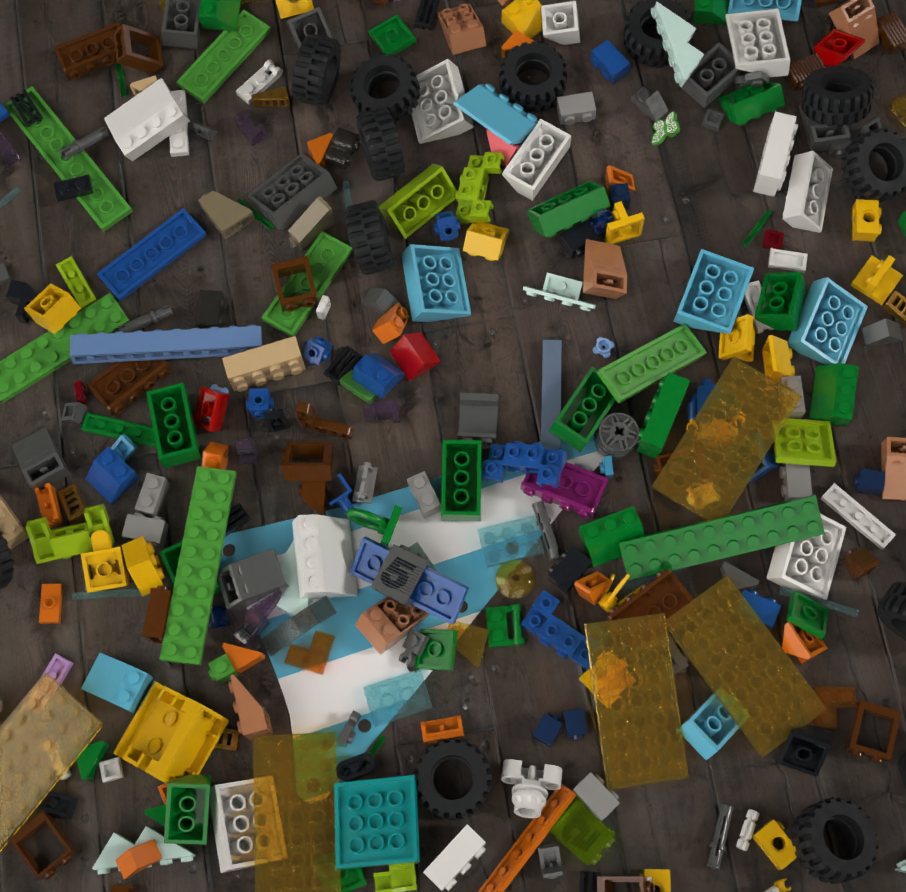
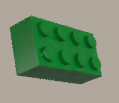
[526,180,611,237]
[548,366,616,452]
[636,372,690,458]
[146,383,202,468]
[441,440,482,521]

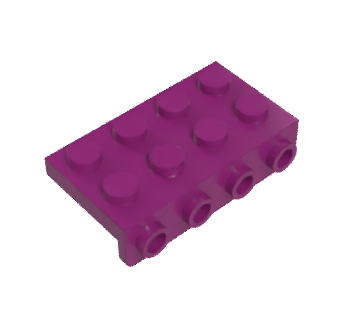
[520,462,608,518]

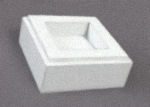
[316,295,331,320]
[99,757,124,783]

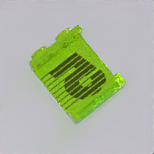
[550,799,615,866]

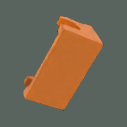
[35,483,64,528]
[421,715,464,745]

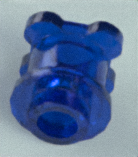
[590,209,614,234]
[209,605,231,629]

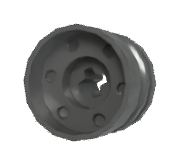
[595,413,639,461]

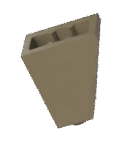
[198,190,255,239]
[288,196,335,251]

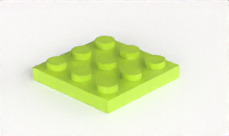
[771,417,836,467]

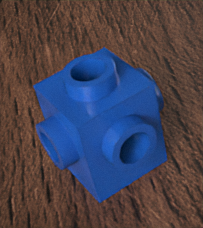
[433,211,461,241]
[302,336,333,365]
[246,388,274,419]

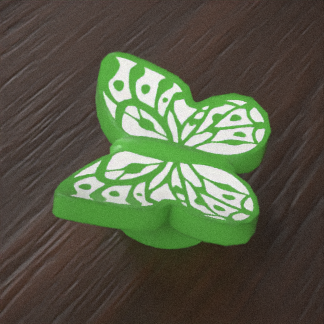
[651,112,680,146]

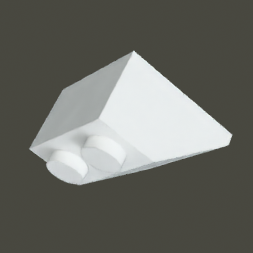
[541,1,580,45]

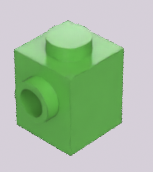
[208,654,239,685]

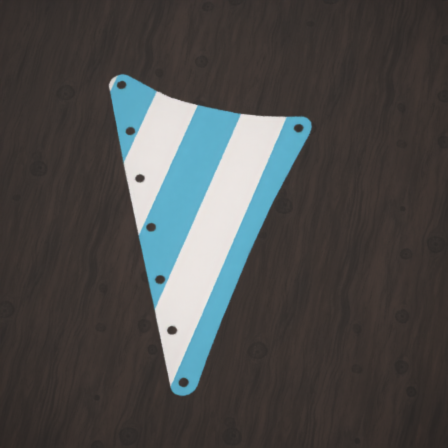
[219,423,618,803]

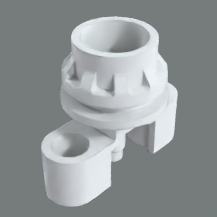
[501,759,562,818]

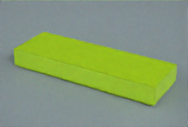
[56,256,97,310]

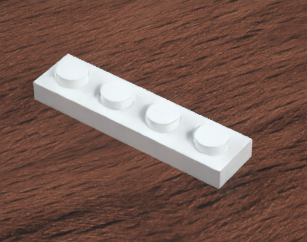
[169,90,189,157]
[820,483,896,550]

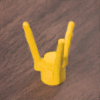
[598,573,642,612]

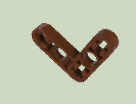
[295,402,355,440]

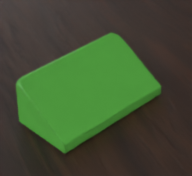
[339,369,377,405]

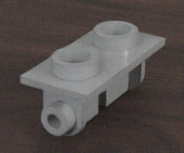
[352,462,378,504]

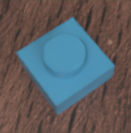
[111,434,138,461]
[599,456,614,479]

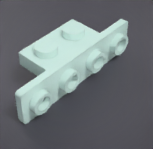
[523,272,596,311]

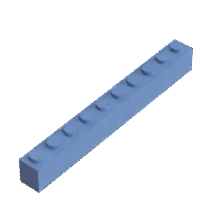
[70,325,262,364]

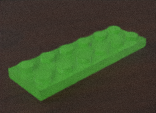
[176,10,271,104]
[261,231,353,337]
[597,324,707,403]

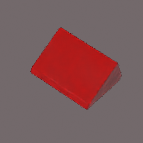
[814,29,865,67]
[389,332,441,382]
[194,387,230,432]

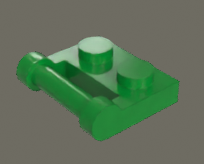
[486,604,525,648]

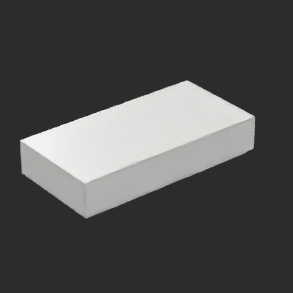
[768,248,808,273]

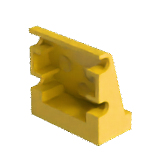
[113,681,229,784]

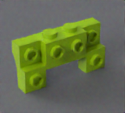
[455,152,505,224]
[25,504,115,564]
[373,862,419,892]

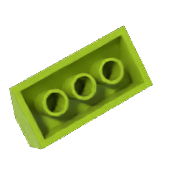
[379,164,457,239]

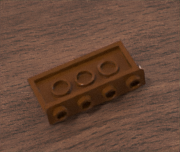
[54,22,120,81]
[87,360,172,416]
[607,569,699,651]

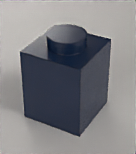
[608,183,631,212]
[853,468,885,496]
[563,708,588,741]
[532,713,563,747]

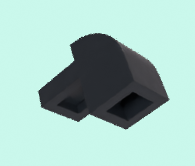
[6,280,38,324]

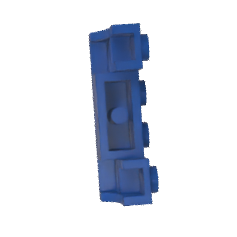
[481,441,567,489]
[521,590,611,670]

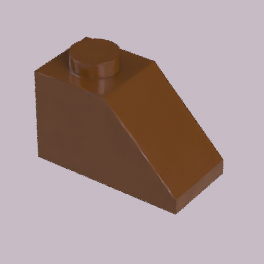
[298,481,328,516]
[842,547,881,581]

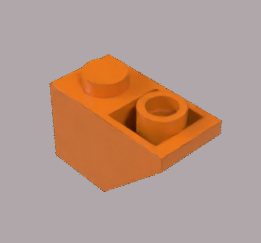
[372,302,410,344]
[202,441,229,470]

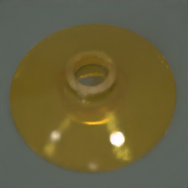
[496,560,535,599]

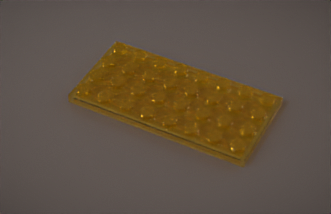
[652,357,802,520]
[662,575,827,757]
[584,613,689,790]
[0,673,105,852]
[253,732,341,892]

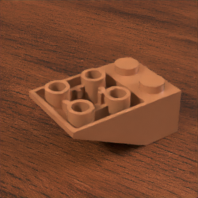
[829,0,880,60]
[437,4,486,55]
[583,239,627,299]
[881,437,906,501]
[355,597,429,655]
[228,675,273,740]

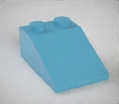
[81,653,153,714]
[677,686,750,760]

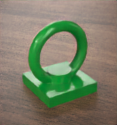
[346,505,402,547]

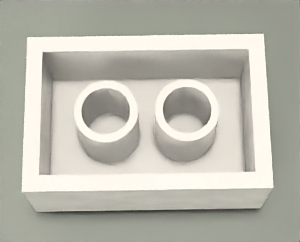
[423,824,486,891]

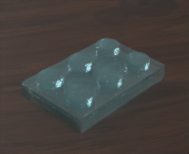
[477,515,544,568]
[363,669,433,727]

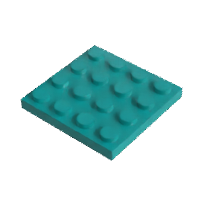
[334,775,420,870]

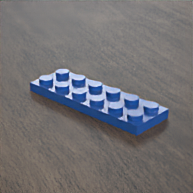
[97,208,207,302]
[350,537,469,625]

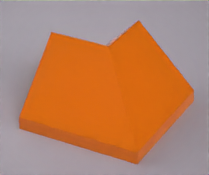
[781,622,828,664]

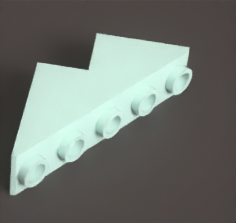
[651,2,704,87]
[276,541,315,628]
[92,826,196,875]

